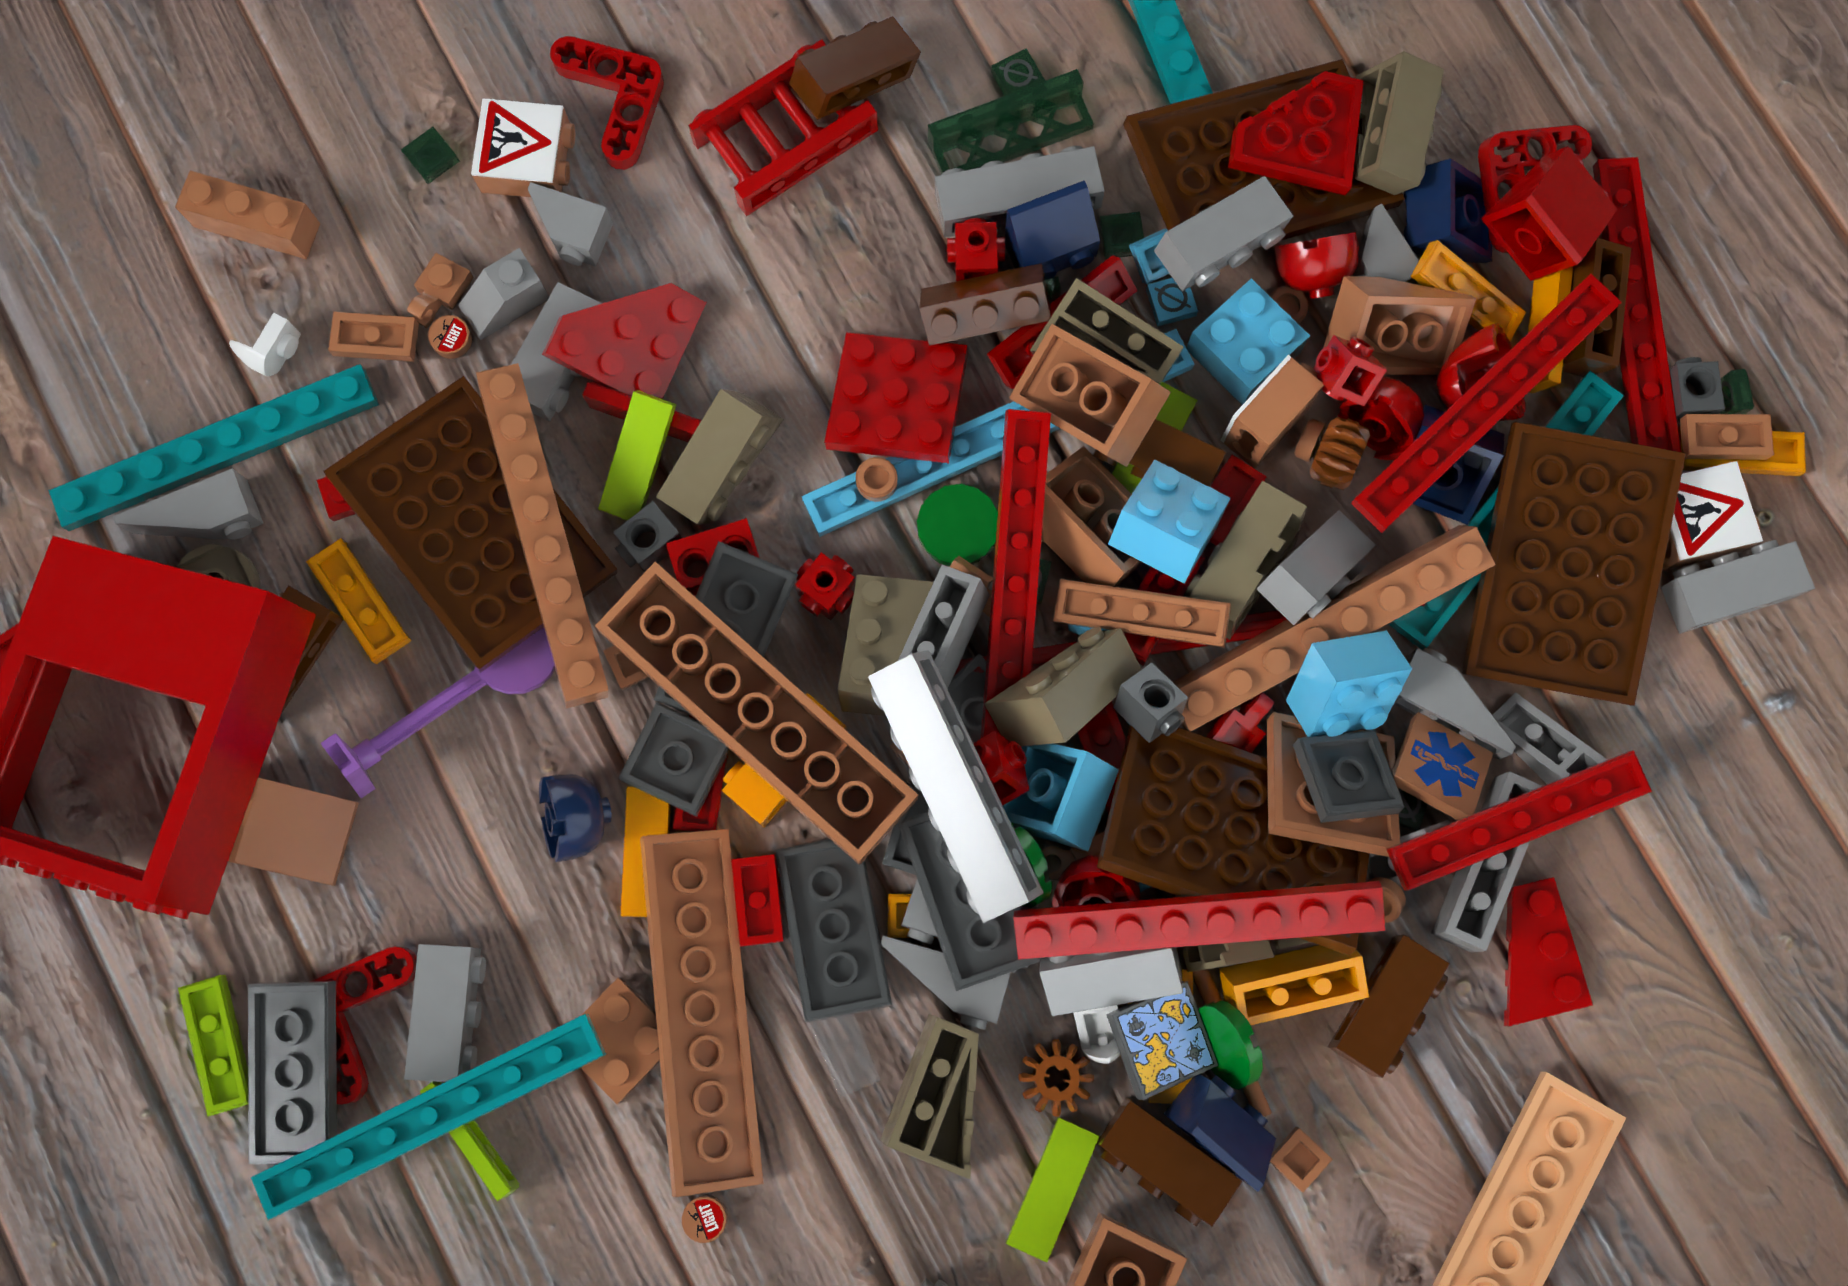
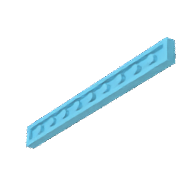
[801,329,1194,537]

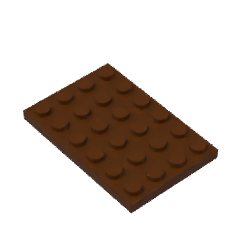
[1123,59,1405,246]
[323,376,618,673]
[1461,422,1686,706]
[1097,725,1370,955]

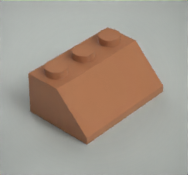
[1041,446,1143,587]

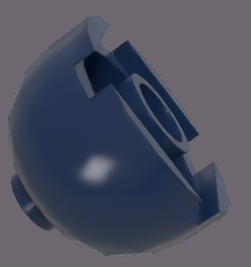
[539,774,612,862]

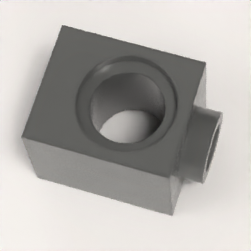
[1669,357,1725,423]
[613,501,682,572]
[1113,662,1189,743]

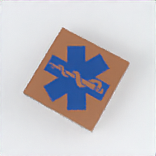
[1392,712,1493,820]

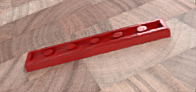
[1386,750,1652,891]

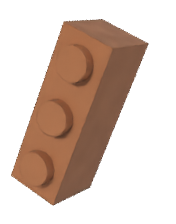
[175,171,321,259]

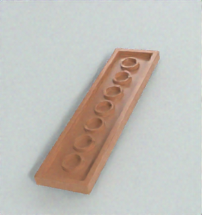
[640,829,764,1197]

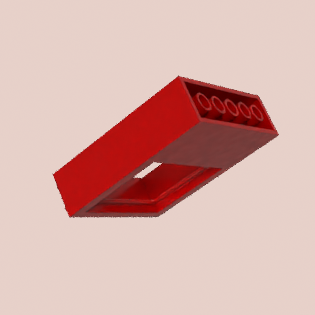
[0,536,316,919]

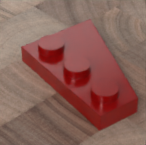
[1504,877,1593,1027]

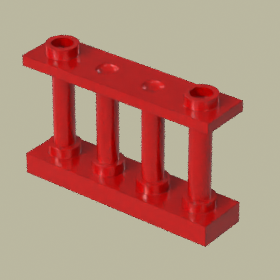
[688,39,878,216]

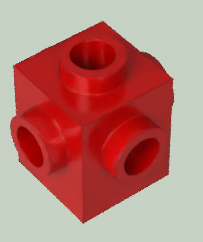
[947,218,1005,281]
[1313,335,1387,406]
[795,552,856,620]
[973,730,1029,806]

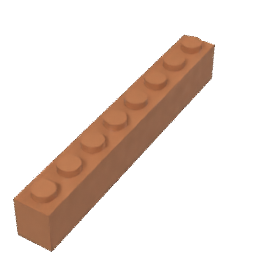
[476,363,609,709]
[1173,525,1496,732]

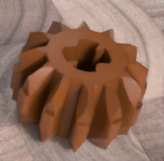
[1310,417,1370,490]
[1018,1039,1094,1117]

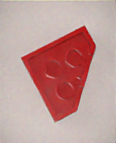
[1228,71,1364,195]
[542,283,707,399]

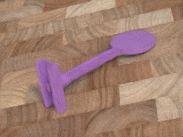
[321,627,555,798]

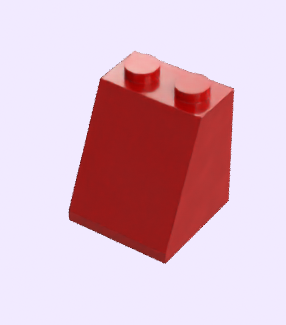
[1481,146,1618,281]

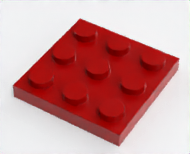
[824,332,968,463]

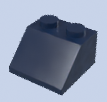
[1404,158,1492,263]
[1005,180,1100,281]
[1413,404,1504,525]
[1163,1074,1276,1192]

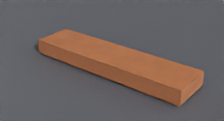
[1053,579,1231,648]

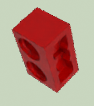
[666,518,760,597]

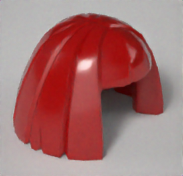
[1437,323,1526,421]

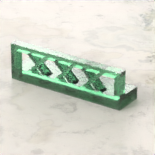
[928,69,1094,174]

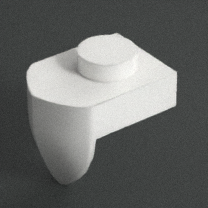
[229,313,301,376]
[1073,1005,1121,1064]

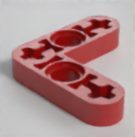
[550,36,664,170]
[1478,125,1592,253]
[310,947,417,1105]

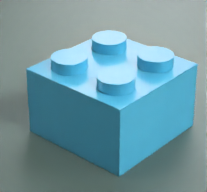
[1186,278,1310,405]
[1108,459,1231,584]
[1286,630,1412,737]
[1003,744,1119,851]

